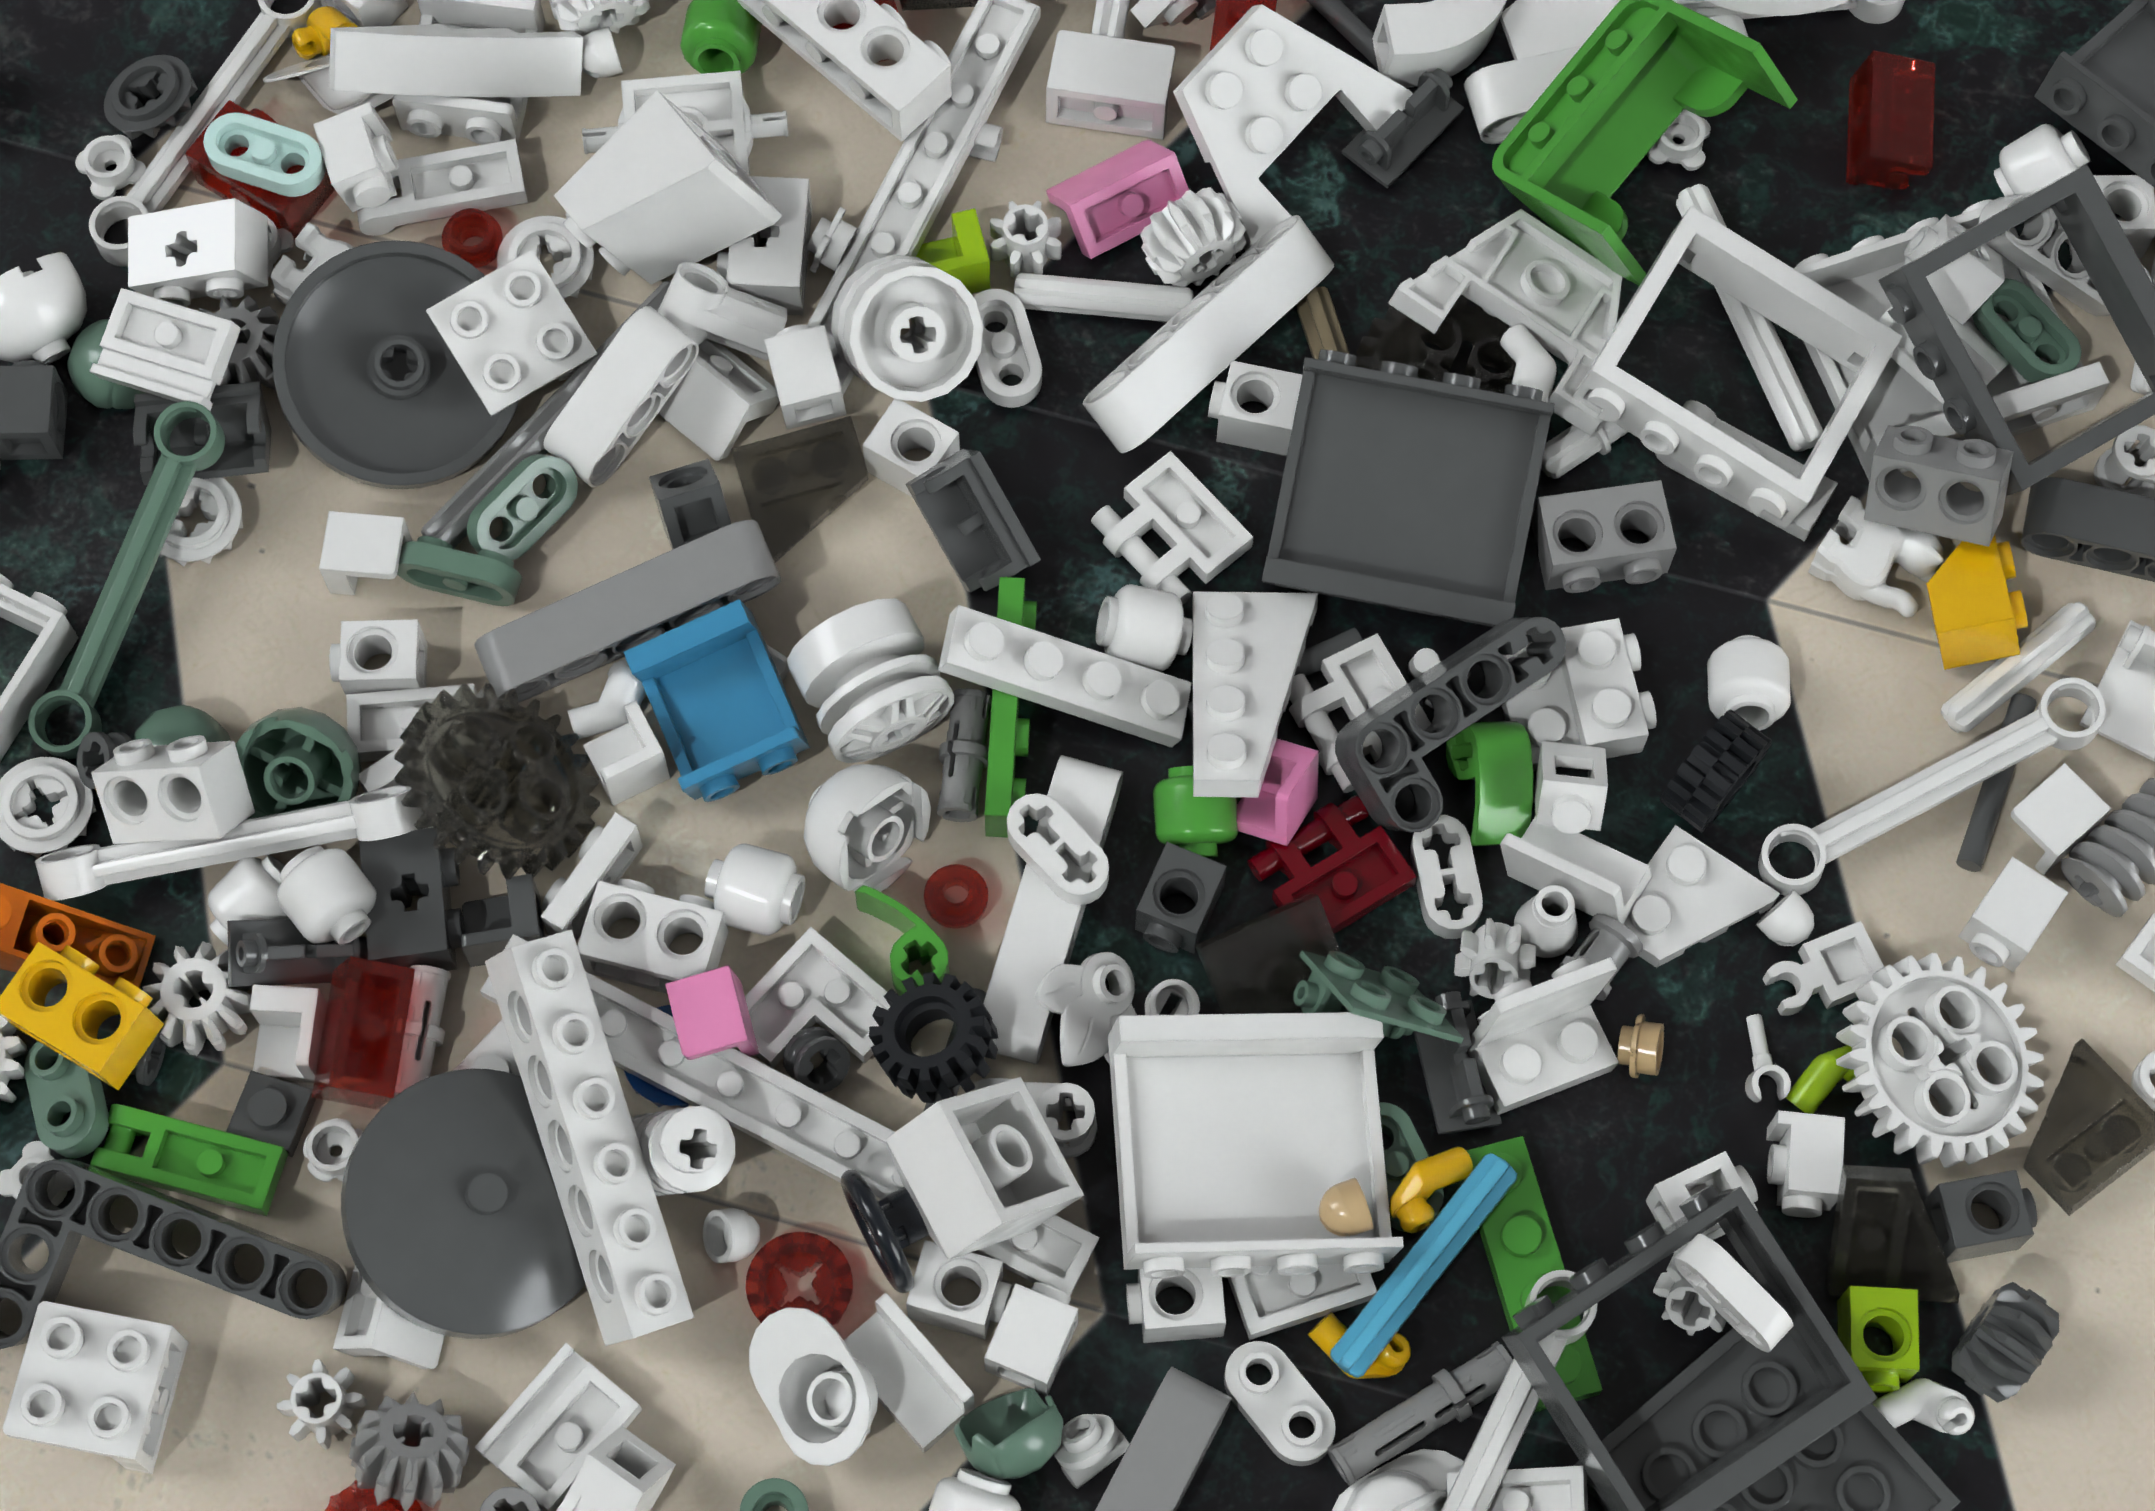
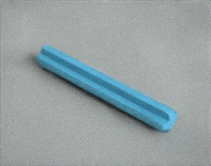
[1330,1153,1517,1378]

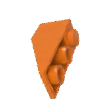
[0,883,156,988]

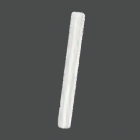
[1676,184,1823,452]

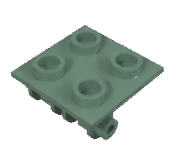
[1294,950,1464,1044]

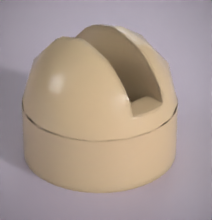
[1319,1178,1373,1236]

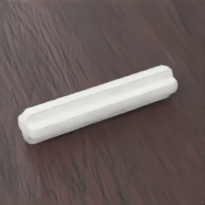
[1013,273,1194,322]
[1941,602,2096,733]

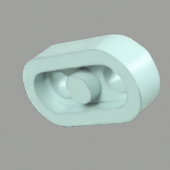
[203,112,326,197]

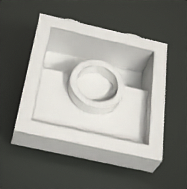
[1502,618,1657,772]

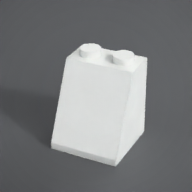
[554,90,783,285]

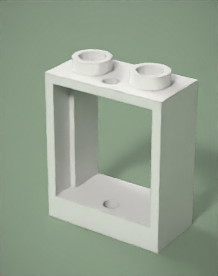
[0,574,79,762]

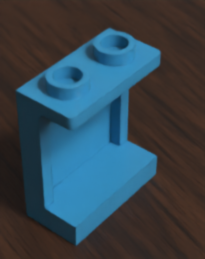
[623,599,810,802]

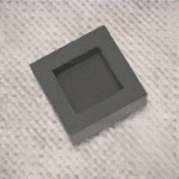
[226,1070,317,1157]

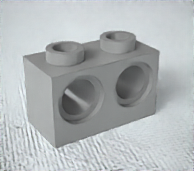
[1864,425,2013,547]
[1531,480,1677,593]

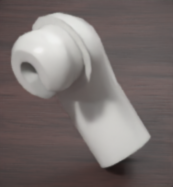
[567,660,646,740]
[1871,1378,1975,1435]

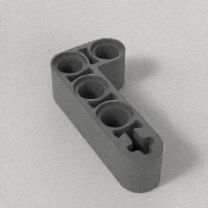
[1335,617,1566,832]

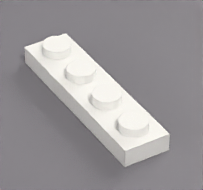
[938,605,1192,748]

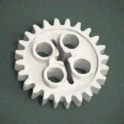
[1836,953,2044,1168]

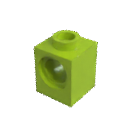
[1837,1286,1920,1392]

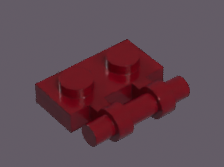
[1247,795,1417,950]

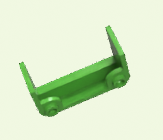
[1492,0,1798,286]

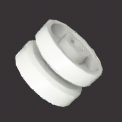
[831,255,983,402]

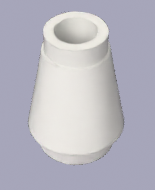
[1514,885,1578,958]

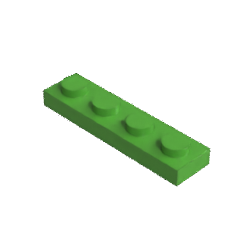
[985,577,1037,838]
[1464,1136,1602,1412]

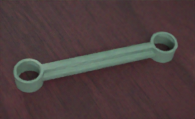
[28,401,225,760]

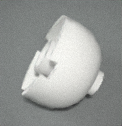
[0,252,87,365]
[804,764,931,892]

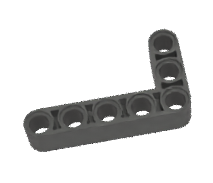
[2021,477,2155,582]
[0,1159,348,1349]

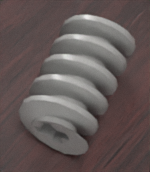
[2061,778,2155,917]

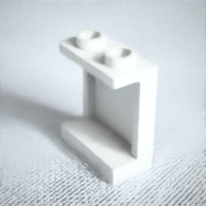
[392,0,545,145]

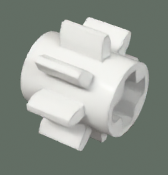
[990,200,1062,278]
[1454,918,1536,999]
[1653,1251,1726,1336]
[277,1359,367,1450]

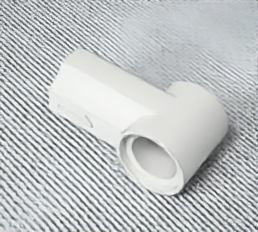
[658,262,787,361]

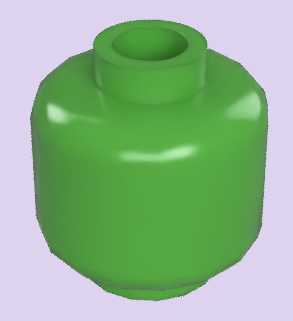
[680,0,762,74]
[1153,766,1238,858]

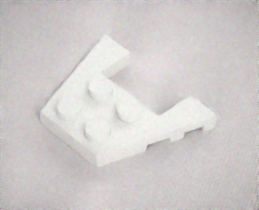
[1173,4,1413,251]
[1388,209,1622,436]

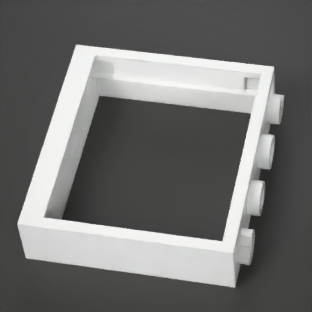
[1573,206,1902,529]

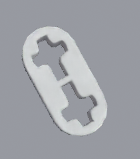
[1007,793,1109,905]
[1410,815,1483,939]
[1673,1234,1794,1353]

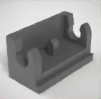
[133,381,271,485]
[905,449,1041,592]

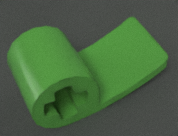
[1446,721,1533,846]
[855,885,950,996]

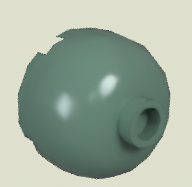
[235,707,362,820]

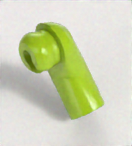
[1785,1045,1855,1114]

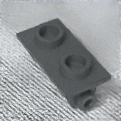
[1341,69,1464,189]
[227,919,368,987]
[1413,991,1502,1135]

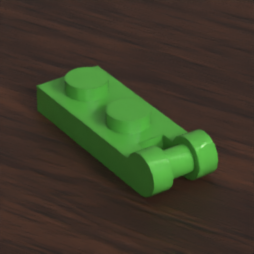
[90,1104,288,1216]

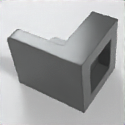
[461,874,545,967]

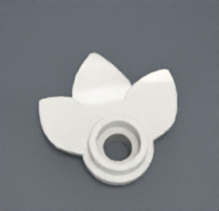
[1035,952,1137,1067]

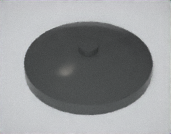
[272,240,519,489]
[341,1069,585,1339]

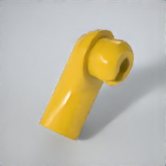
[291,6,358,60]
[1389,1146,1473,1233]
[1307,1312,1411,1379]

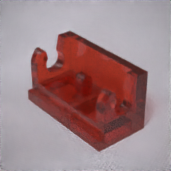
[1846,50,1935,189]

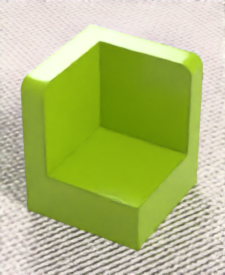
[916,208,991,294]

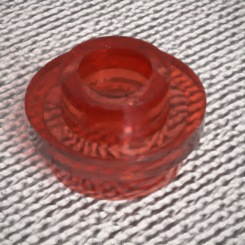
[442,208,503,268]
[924,864,988,929]

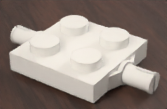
[582,70,789,176]

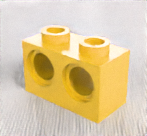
[0,942,164,1091]

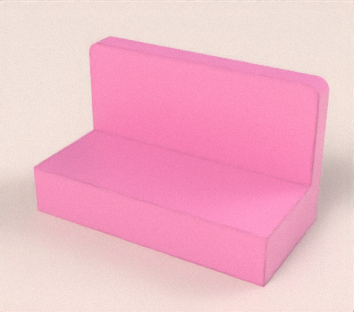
[1046,140,1189,259]

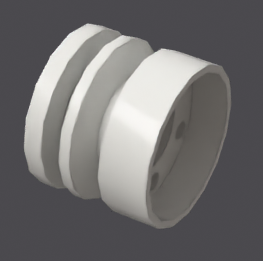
[787,598,954,763]

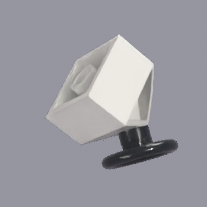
[841,1077,1084,1293]

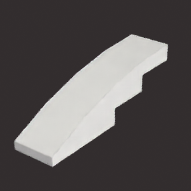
[329,24,583,97]

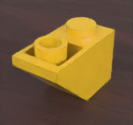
[1926,534,2028,670]

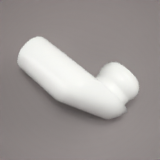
[1500,324,1557,402]

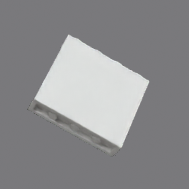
[1794,199,2110,481]
[1108,1012,1404,1279]

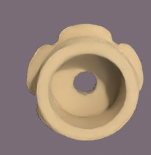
[1617,1014,1664,1078]

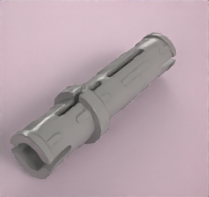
[1327,1341,1513,1486]

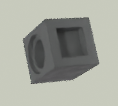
[0,360,68,460]
[649,459,731,550]
[1135,842,1227,954]
[1924,1170,2037,1264]

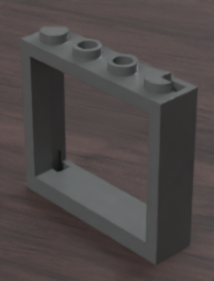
[1878,165,2155,496]
[1501,1185,1877,1511]

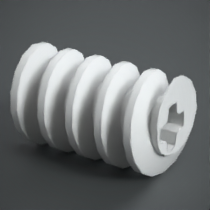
[631,1106,735,1196]

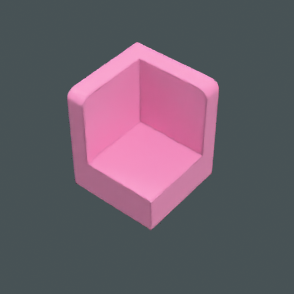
[1236,739,1319,846]
[665,965,759,1060]

